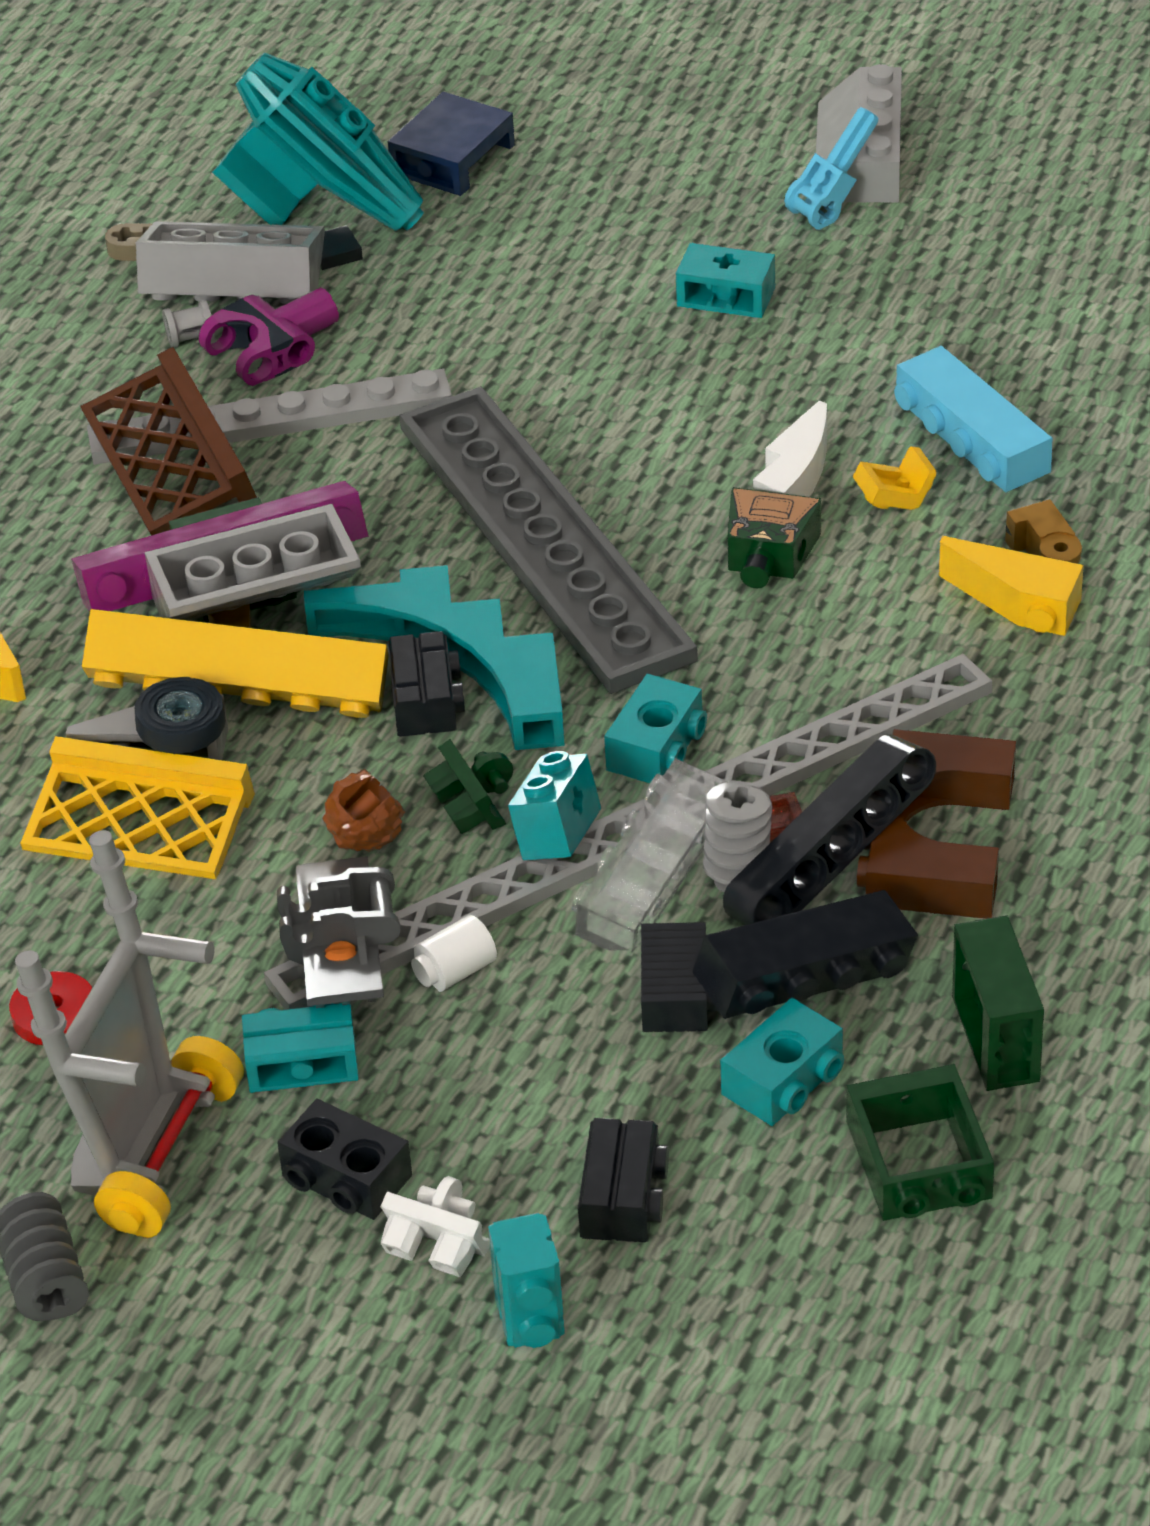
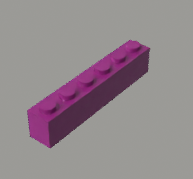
[71,481,369,612]

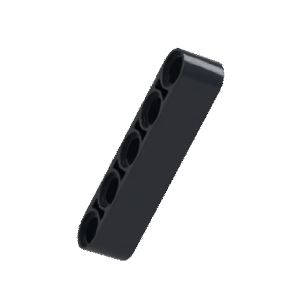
[723,734,936,925]

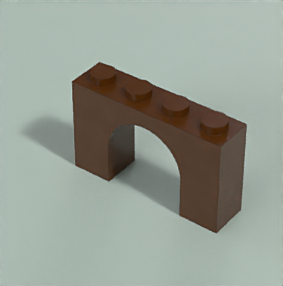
[857,729,1016,919]

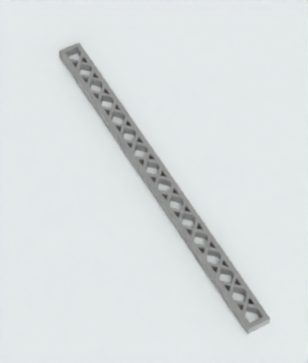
[264,654,992,1010]

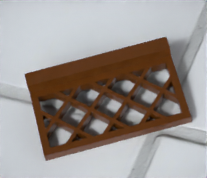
[80,347,257,535]

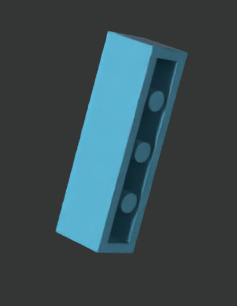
[894,345,1053,492]

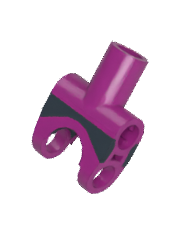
[199,288,339,386]

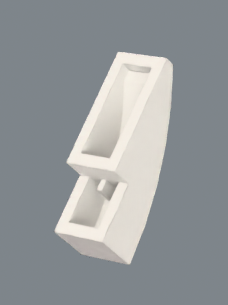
[753,400,827,497]

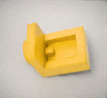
[853,446,936,510]

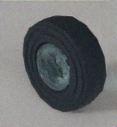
[134,677,226,754]

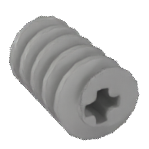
[703,782,772,892]

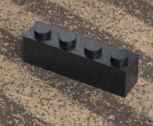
[692,890,918,1019]

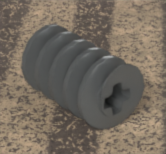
[0,1192,89,1321]

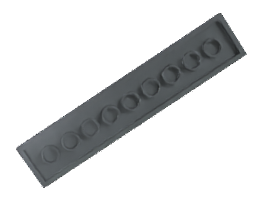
[399,386,698,694]

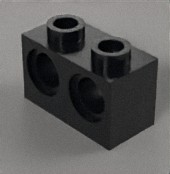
[277,1098,412,1220]

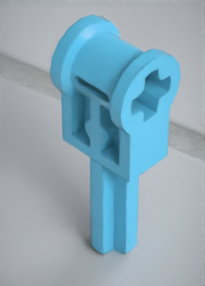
[784,107,879,230]

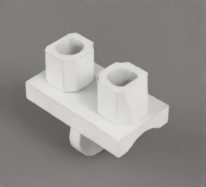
[380,1176,490,1278]

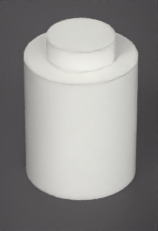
[411,915,497,992]

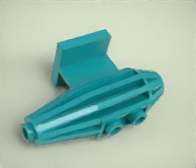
[212,52,424,231]

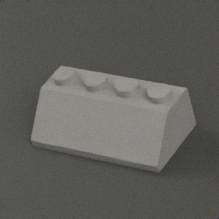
[816,64,902,202]
[136,221,325,304]
[145,504,361,621]

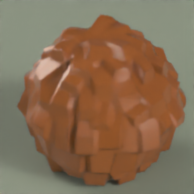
[322,769,406,852]

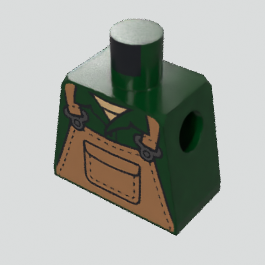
[727,487,821,589]

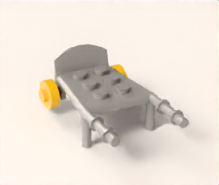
[15,830,244,1238]

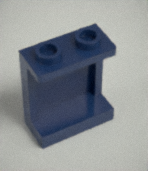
[388,91,515,196]

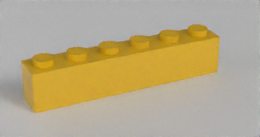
[82,609,389,718]

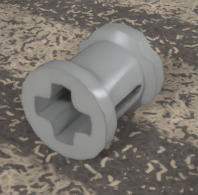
[162,300,215,348]

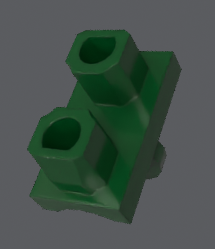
[423,739,514,834]

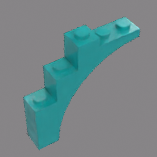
[304,565,565,750]

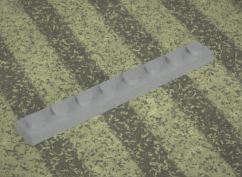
[87,368,452,465]

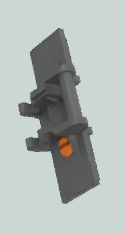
[277,856,400,1009]

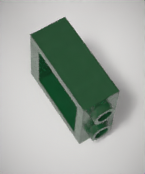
[952,915,1044,1091]
[846,1064,994,1221]

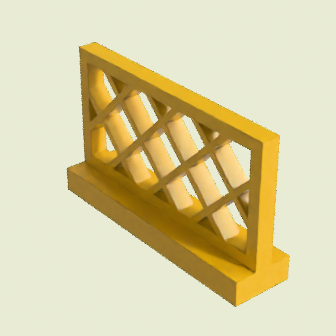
[20,736,255,879]

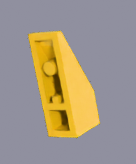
[939,536,1083,636]

